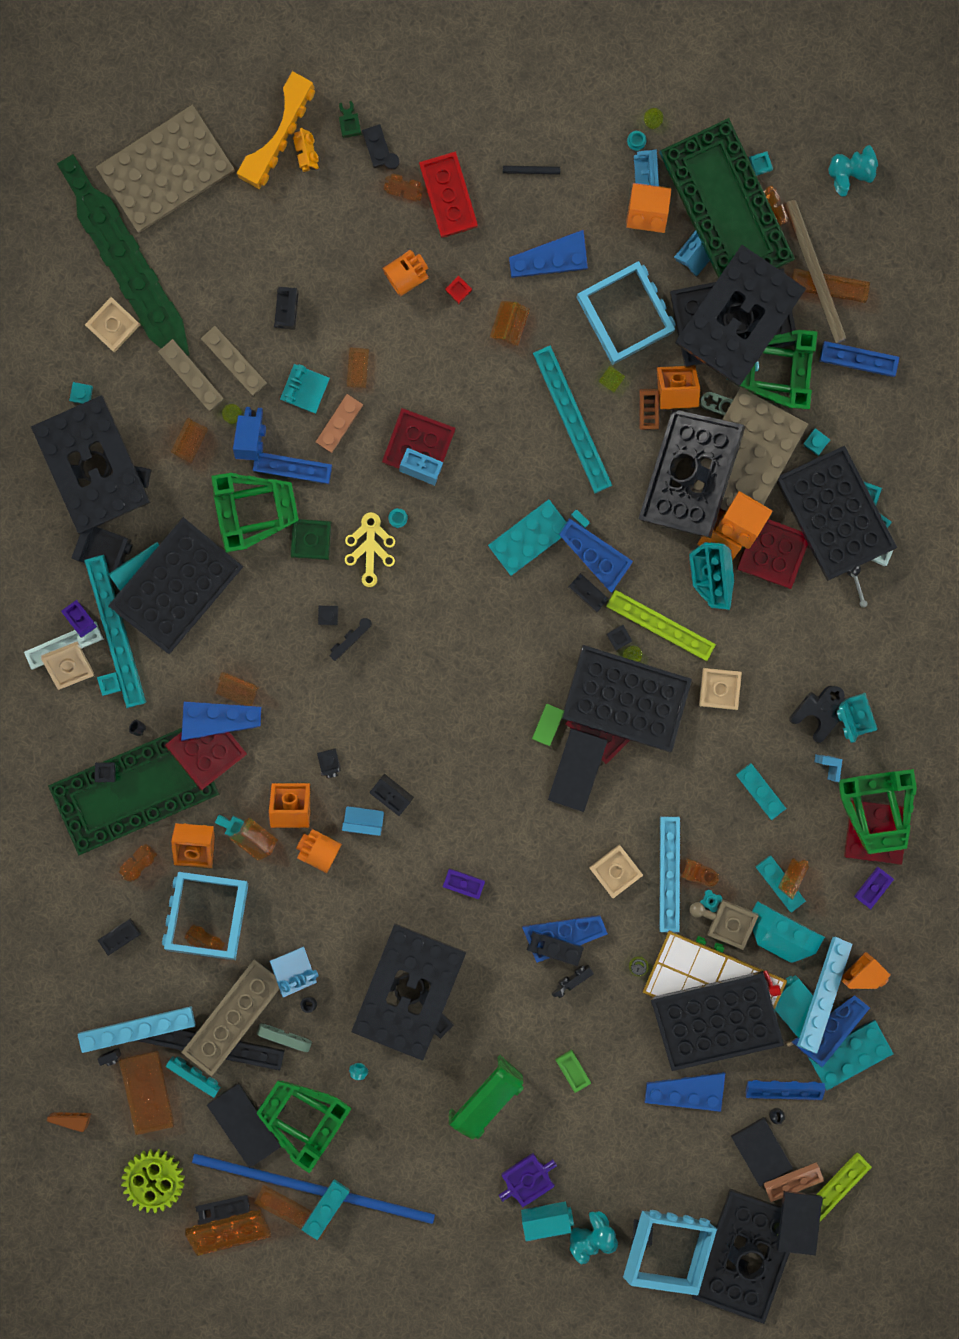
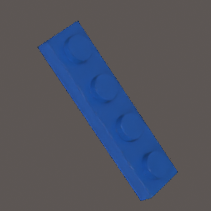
[819,341,899,377]
[253,453,332,484]
[746,1080,825,1100]

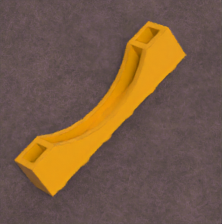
[237,71,315,189]

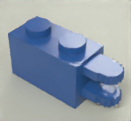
[233,407,266,461]

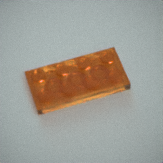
[119,1051,174,1135]
[185,1210,271,1256]

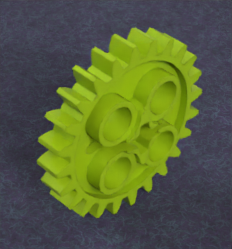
[121,1149,185,1213]

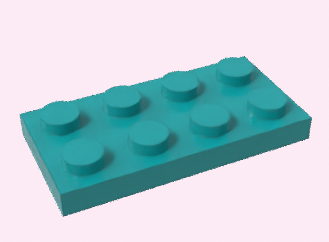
[488,499,566,576]
[808,1019,894,1090]

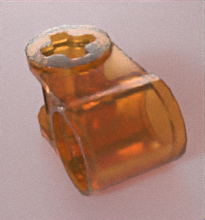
[680,858,719,887]

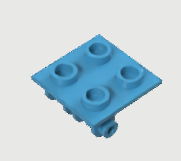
[270,947,318,997]

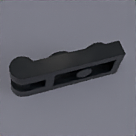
[329,618,372,661]
[526,931,584,966]
[195,1195,251,1226]

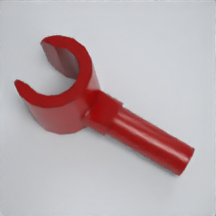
[764,970,781,996]

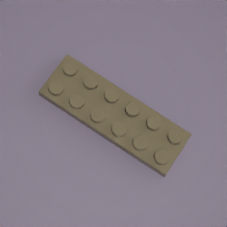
[181,959,279,1077]

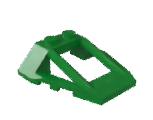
[740,330,817,410]
[211,473,299,552]
[838,769,917,854]
[257,1080,352,1173]

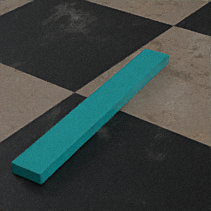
[533,345,612,494]
[84,555,146,708]

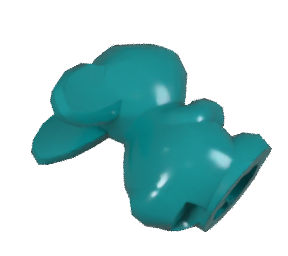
[828,145,878,196]
[570,1211,616,1265]

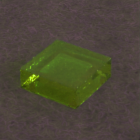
[599,366,625,393]

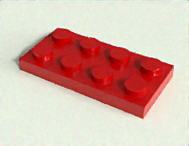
[419,151,478,238]

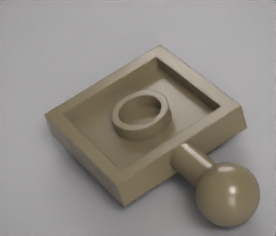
[690,899,759,950]

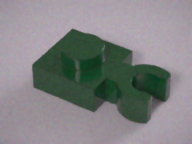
[339,101,362,138]

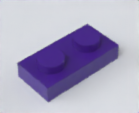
[61,600,97,638]
[854,867,894,909]
[443,868,485,899]

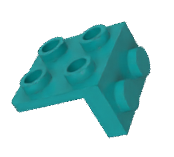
[837,693,878,743]

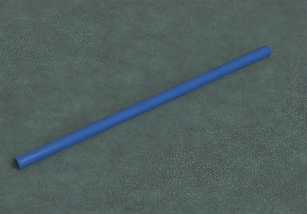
[192,1154,435,1224]

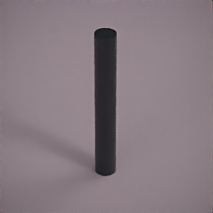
[503,165,560,175]

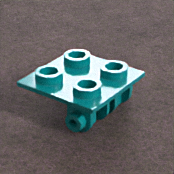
[280,364,330,414]

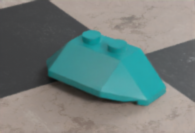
[689,542,734,610]
[752,901,825,963]

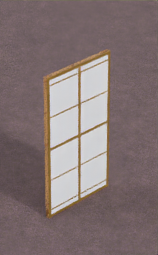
[643,930,787,1009]

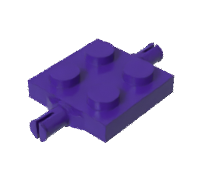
[499,1153,557,1208]

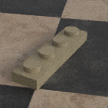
[201,326,267,396]
[158,339,224,411]

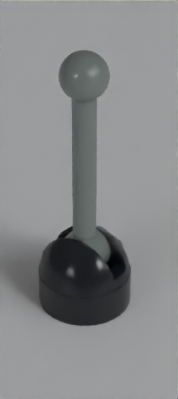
[846,566,867,608]

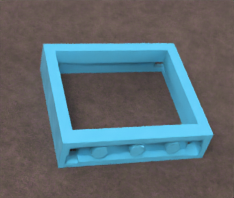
[576,261,676,365]
[162,872,248,960]
[623,1210,717,1295]

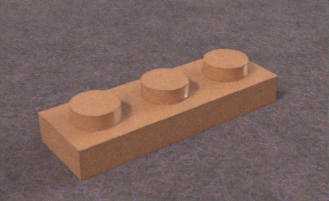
[316,394,363,453]
[763,1162,824,1202]

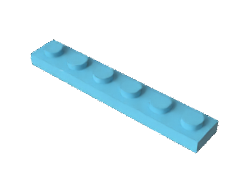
[659,816,680,932]
[797,937,852,1053]
[77,1006,196,1053]

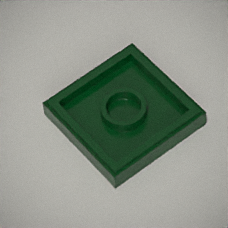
[291,519,332,560]

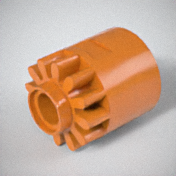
[382,250,428,297]
[296,829,342,873]

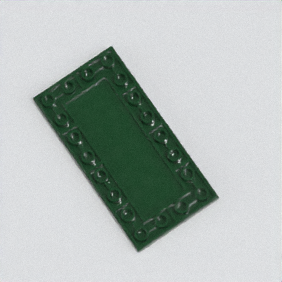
[659,118,795,279]
[48,728,220,856]

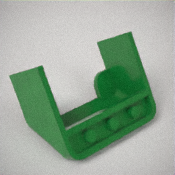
[449,1055,524,1140]

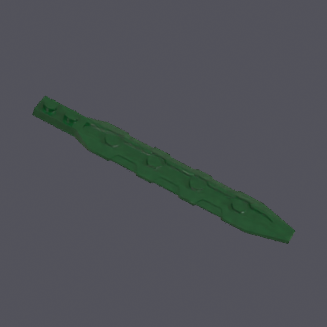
[57,154,190,356]

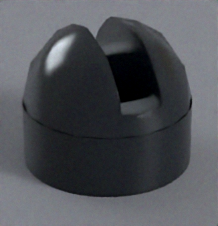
[129,719,146,736]
[300,997,317,1013]
[769,1108,785,1124]

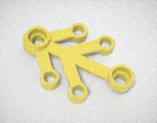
[345,512,395,587]

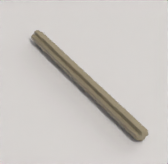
[786,200,846,343]

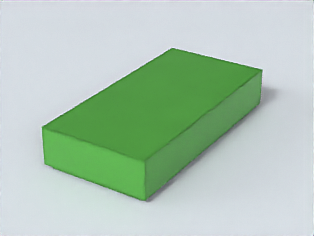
[532,703,563,746]
[555,1050,591,1093]

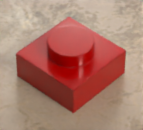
[445,276,472,304]

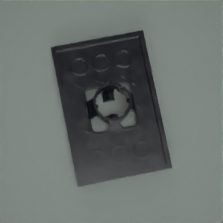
[675,245,806,387]
[31,395,151,534]
[638,409,746,538]
[351,923,466,1061]
[692,1189,790,1324]

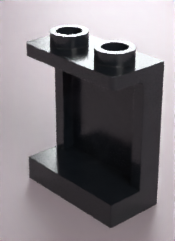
[71,527,133,573]

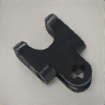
[789,686,845,744]

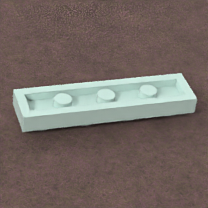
[24,622,103,670]

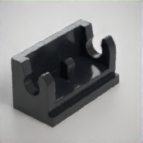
[274,287,299,330]
[568,573,609,613]
[369,774,414,816]

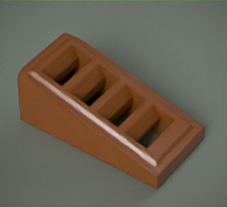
[639,389,659,430]
[47,1112,91,1132]

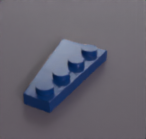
[509,230,588,278]
[559,518,633,593]
[181,702,261,741]
[522,915,608,963]
[791,995,870,1068]
[645,1072,725,1112]

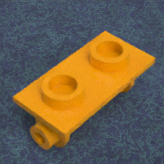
[293,128,319,172]

